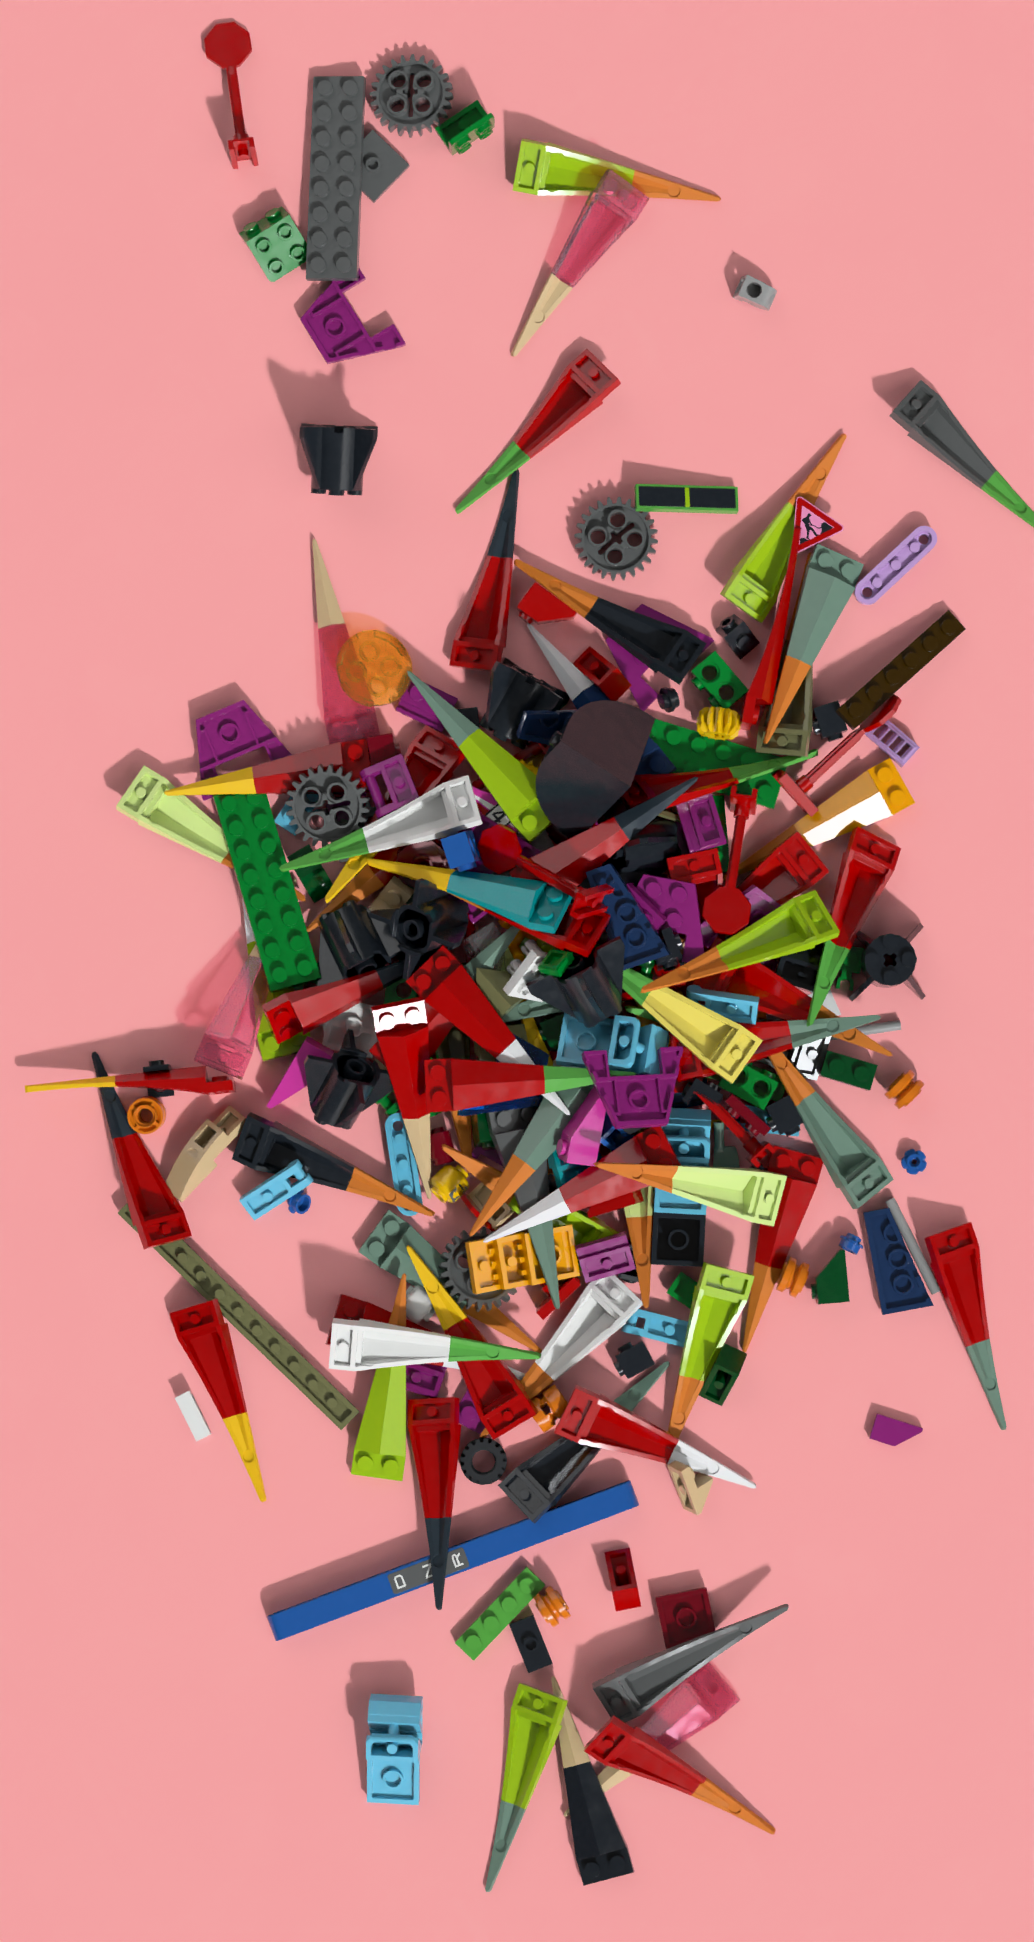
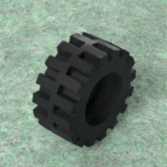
[460,1438,507,1485]

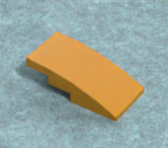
[465,1224,580,1294]

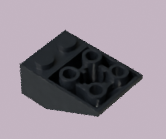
[775,942,824,993]

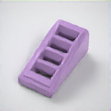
[865,720,920,768]

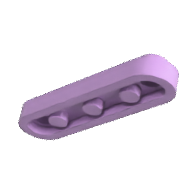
[854,526,937,605]

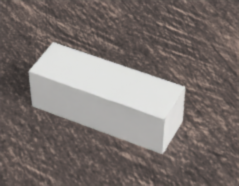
[175,1390,212,1442]

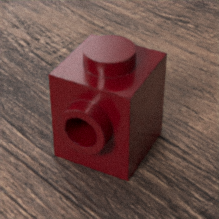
[367,733,401,766]

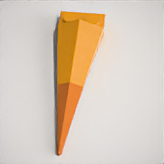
[723,758,915,881]

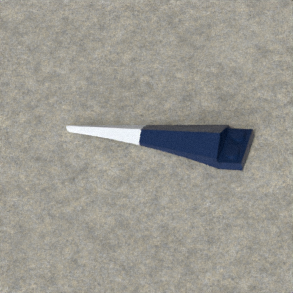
[527,623,677,775]

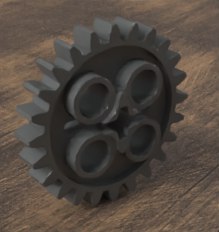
[369,54,454,138]
[574,497,658,581]
[285,764,370,847]
[438,1227,517,1312]

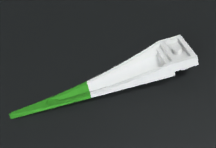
[279,775,483,872]
[329,1318,541,1371]

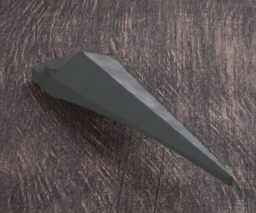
[592,1604,789,1723]

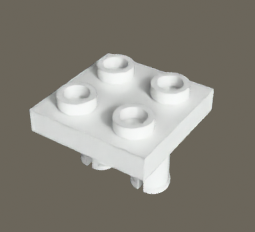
[503,939,548,1002]

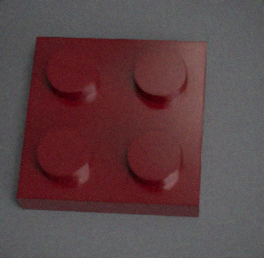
[724,1094,771,1137]
[655,1587,715,1649]

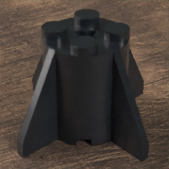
[299,423,378,496]
[479,657,570,750]
[602,799,681,887]
[369,878,469,980]
[317,900,403,986]
[848,923,925,1001]
[526,936,625,1028]
[304,1029,393,1130]

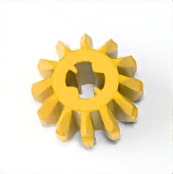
[696,706,741,741]

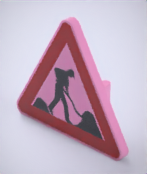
[794,497,844,553]

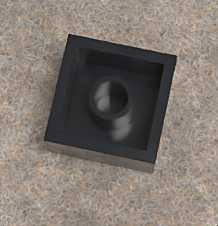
[651,1212,706,1267]

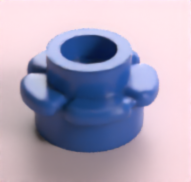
[901,1149,927,1175]
[287,1190,311,1214]
[838,1233,863,1255]

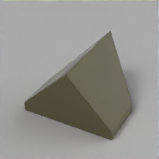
[476,967,523,1019]

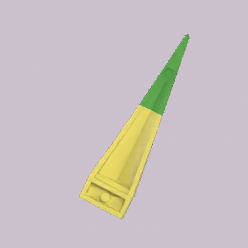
[622,968,763,1084]

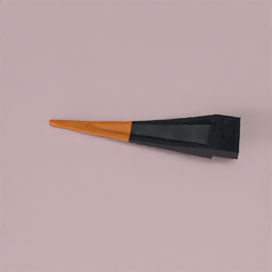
[514,559,707,685]
[232,1112,435,1217]

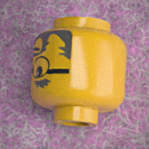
[430,1165,469,1203]

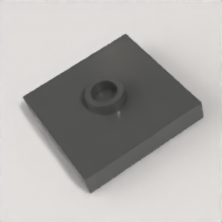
[362,130,410,203]

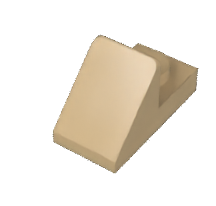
[368,876,414,911]
[468,1182,514,1230]
[667,1460,713,1515]

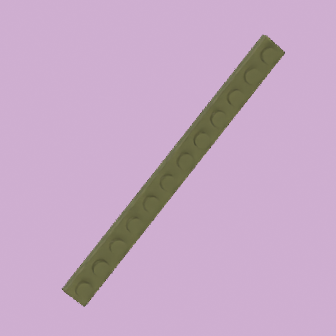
[118,1203,360,1430]

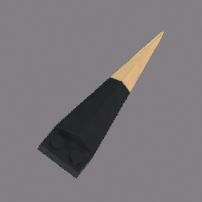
[551,1676,635,1886]

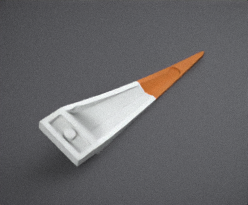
[480,1275,643,1438]

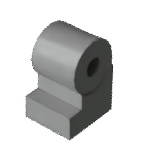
[732,274,777,311]

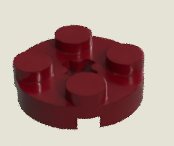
[395,839,448,888]

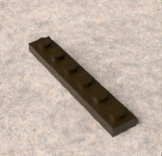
[836,610,966,730]

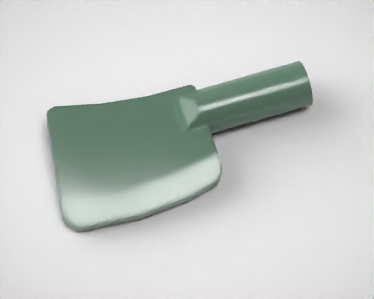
[713,1122,740,1168]

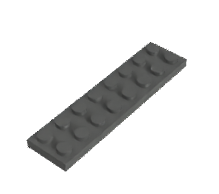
[306,76,366,281]

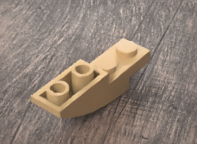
[166,1105,246,1203]

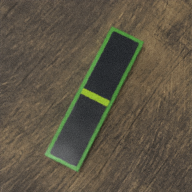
[634,484,739,514]

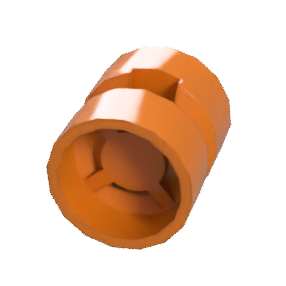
[532,1384,568,1433]

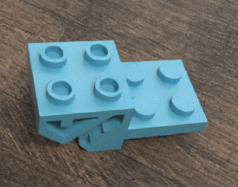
[556,1013,669,1075]
[654,1107,711,1215]
[366,1694,423,1805]

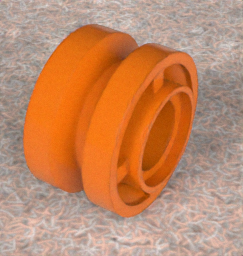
[884,1070,925,1109]
[127,1096,166,1134]
[776,1256,810,1298]
[533,1585,571,1627]

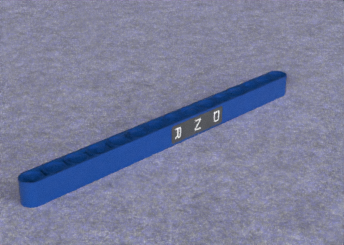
[267,1480,639,1641]

